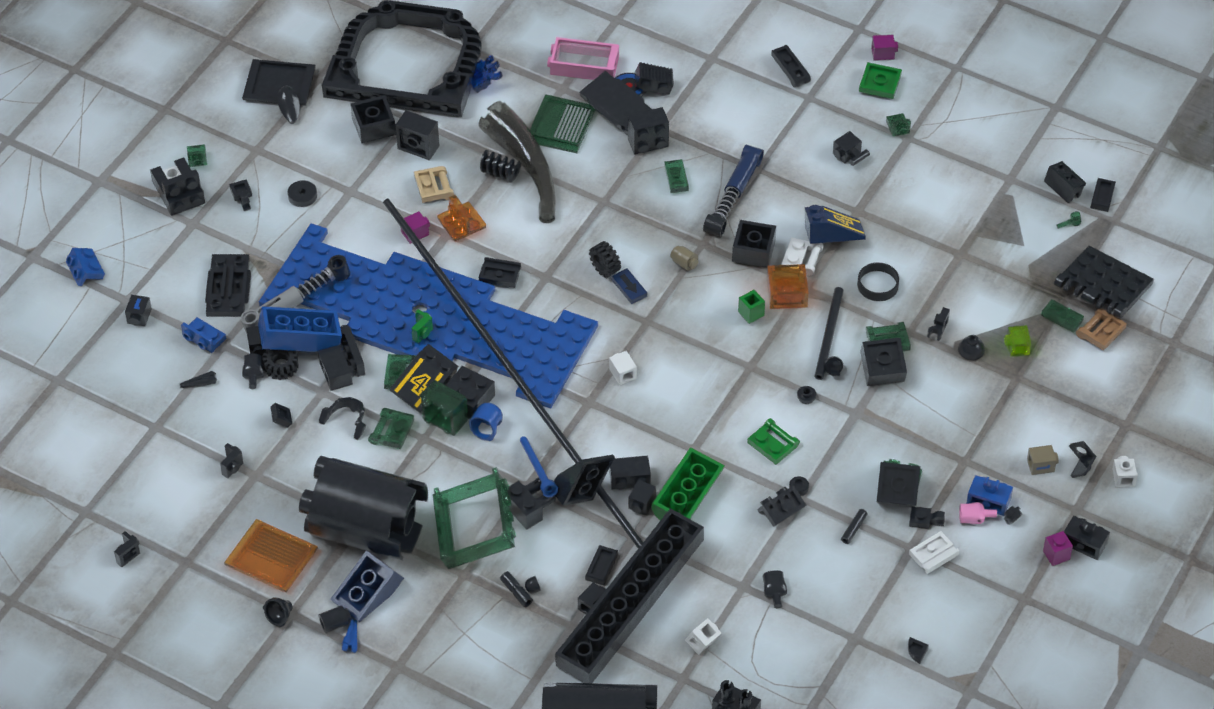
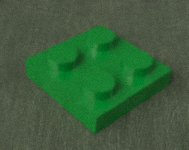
[859,62,902,99]

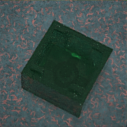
[421,380,468,436]

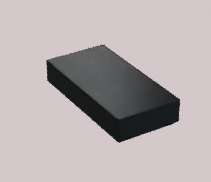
[1090,178,1116,212]
[585,545,618,586]

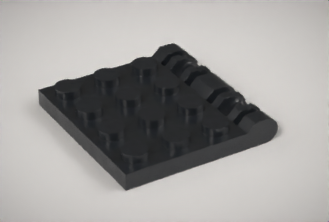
[1054,245,1154,319]

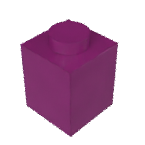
[871,34,898,61]
[400,211,430,244]
[1043,531,1073,566]

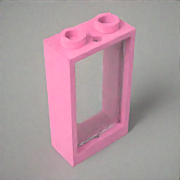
[547,37,619,80]

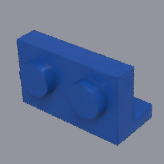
[66,248,105,286]

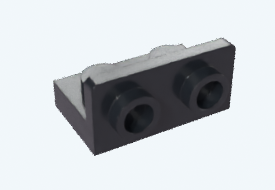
[757,485,807,527]

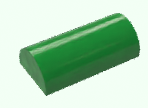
[652,447,725,521]

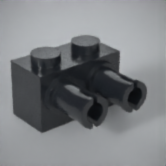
[503,477,556,530]
[712,680,761,709]

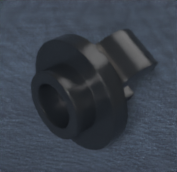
[824,356,843,376]

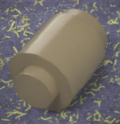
[670,245,698,271]

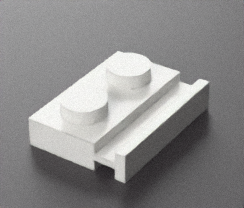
[909,531,959,574]

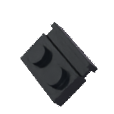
[478,257,521,288]

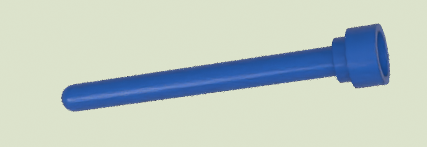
[520,436,558,497]

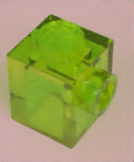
[1004,325,1031,357]

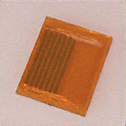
[224,519,318,593]

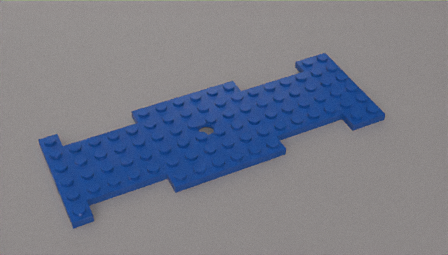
[259,223,598,409]

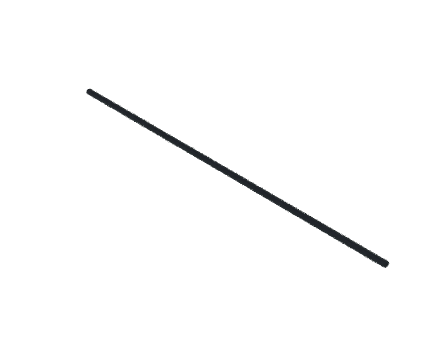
[383,198,643,548]

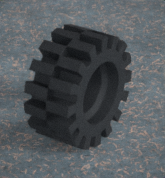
[589,241,621,278]
[263,349,299,380]

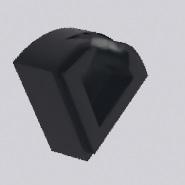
[908,637,929,664]

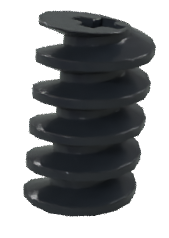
[480,150,521,182]

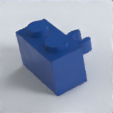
[966,475,1013,516]

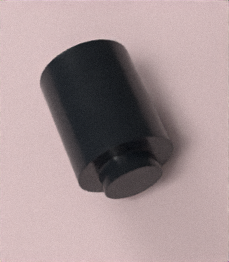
[318,605,351,633]

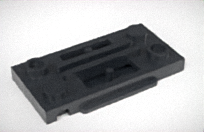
[579,71,651,136]
[205,254,251,317]

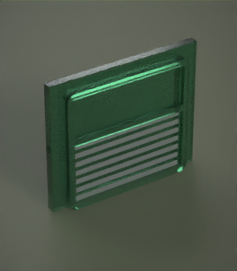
[525,94,595,154]

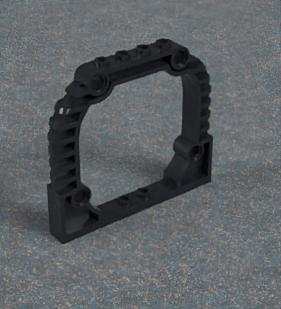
[322,0,482,117]

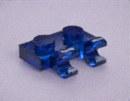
[471,55,503,93]

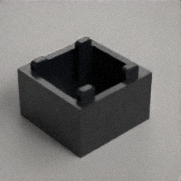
[395,110,440,161]
[860,337,907,386]
[876,462,921,506]

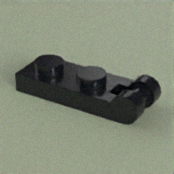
[771,45,811,88]
[340,325,365,377]

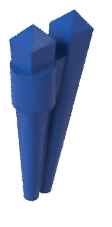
[342,619,357,653]

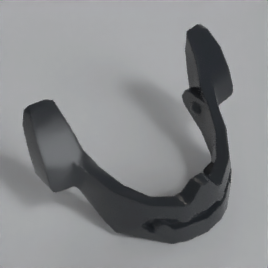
[319,397,366,440]

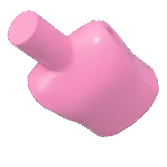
[959,502,997,524]

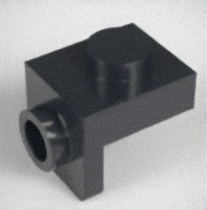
[220,443,244,478]

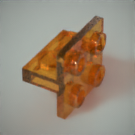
[437,195,486,241]

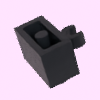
[1064,515,1110,560]

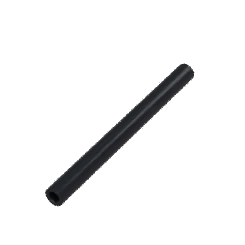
[814,287,844,380]

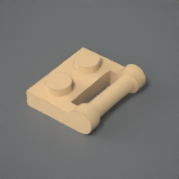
[414,166,454,203]

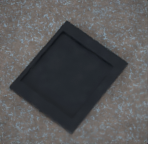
[242,59,316,106]

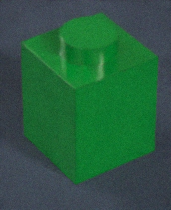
[738,290,765,324]

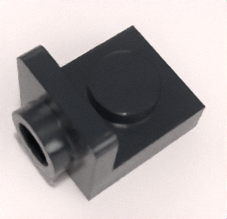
[114,531,140,567]

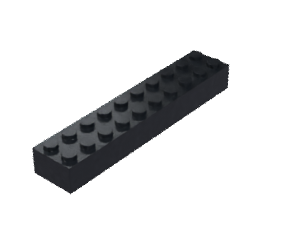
[555,508,704,683]

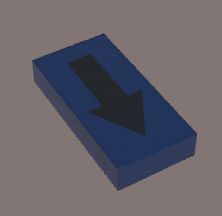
[611,268,647,304]

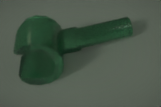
[1056,211,1081,229]

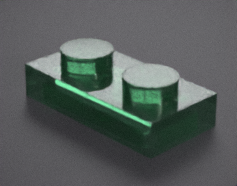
[664,159,689,193]
[1041,299,1084,333]

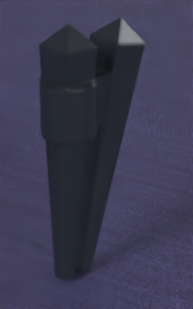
[180,371,217,388]

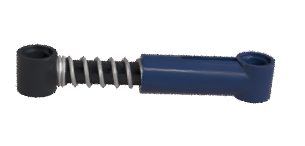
[703,144,764,237]

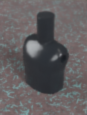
[242,354,264,389]
[762,570,787,609]

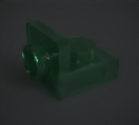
[886,113,911,137]

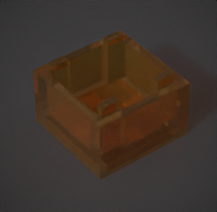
[767,264,809,309]

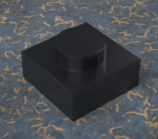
[270,403,293,428]

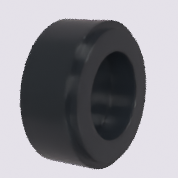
[789,476,809,496]

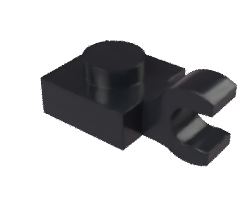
[229,179,252,211]
[927,307,950,341]
[909,506,945,529]

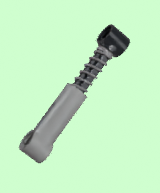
[241,255,350,334]

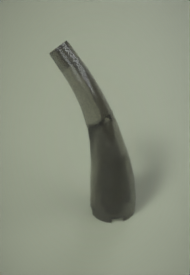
[479,101,556,223]

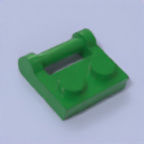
[747,418,800,465]

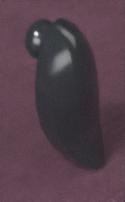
[278,86,300,124]

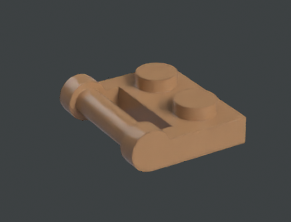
[1076,308,1127,351]

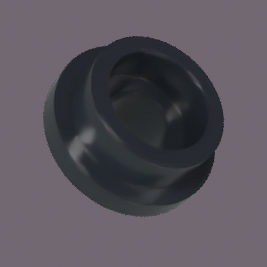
[797,386,816,404]
[1004,506,1022,524]

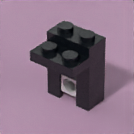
[150,157,205,216]

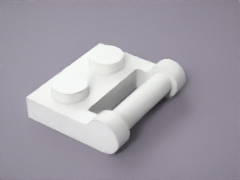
[781,237,824,276]

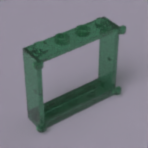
[432,467,516,569]

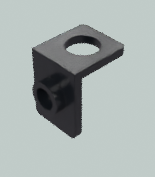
[1069,441,1097,478]

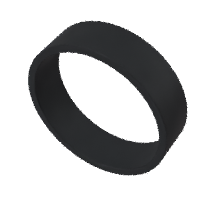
[857,262,899,301]

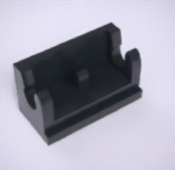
[1044,161,1086,203]

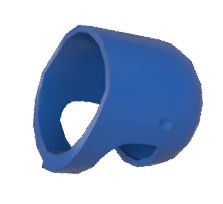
[469,403,503,441]

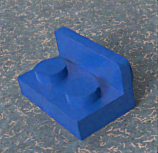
[181,317,227,353]

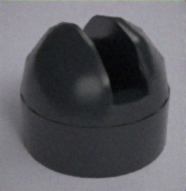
[525,576,541,593]

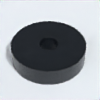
[287,180,317,207]

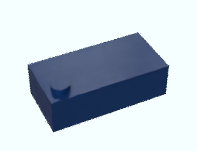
[258,306,342,352]

